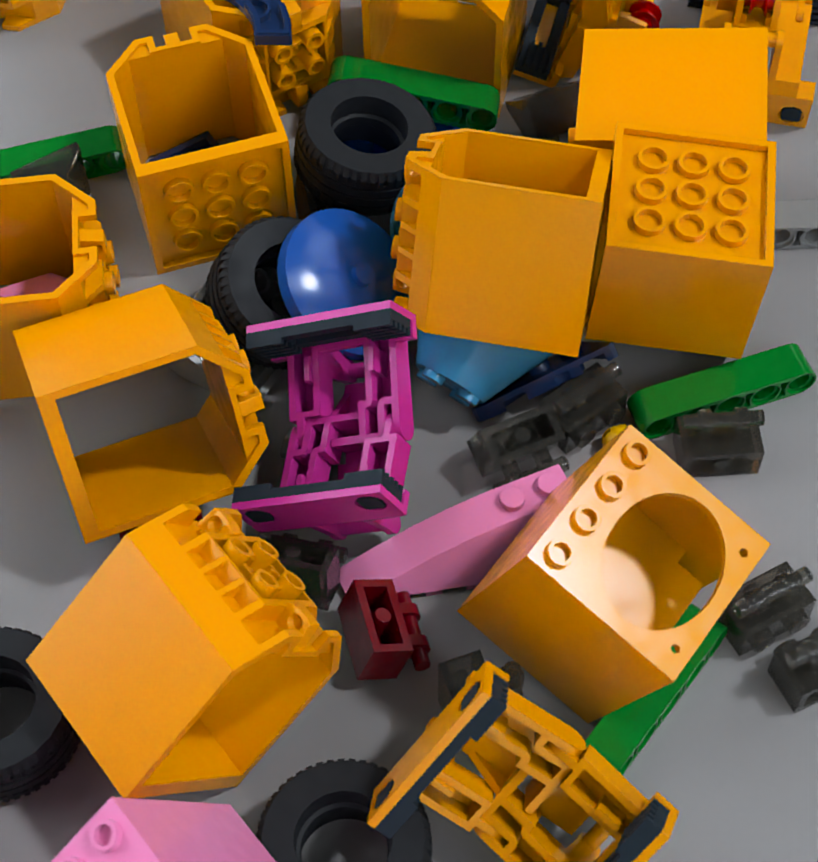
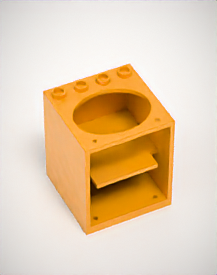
[568,27,768,150]
[457,424,771,724]

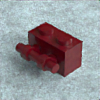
[337,579,431,680]

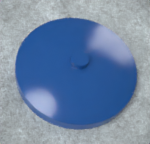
[277,208,409,360]

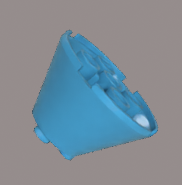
[415,329,553,407]

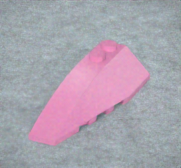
[335,464,567,596]

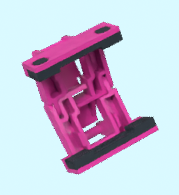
[231,300,417,541]

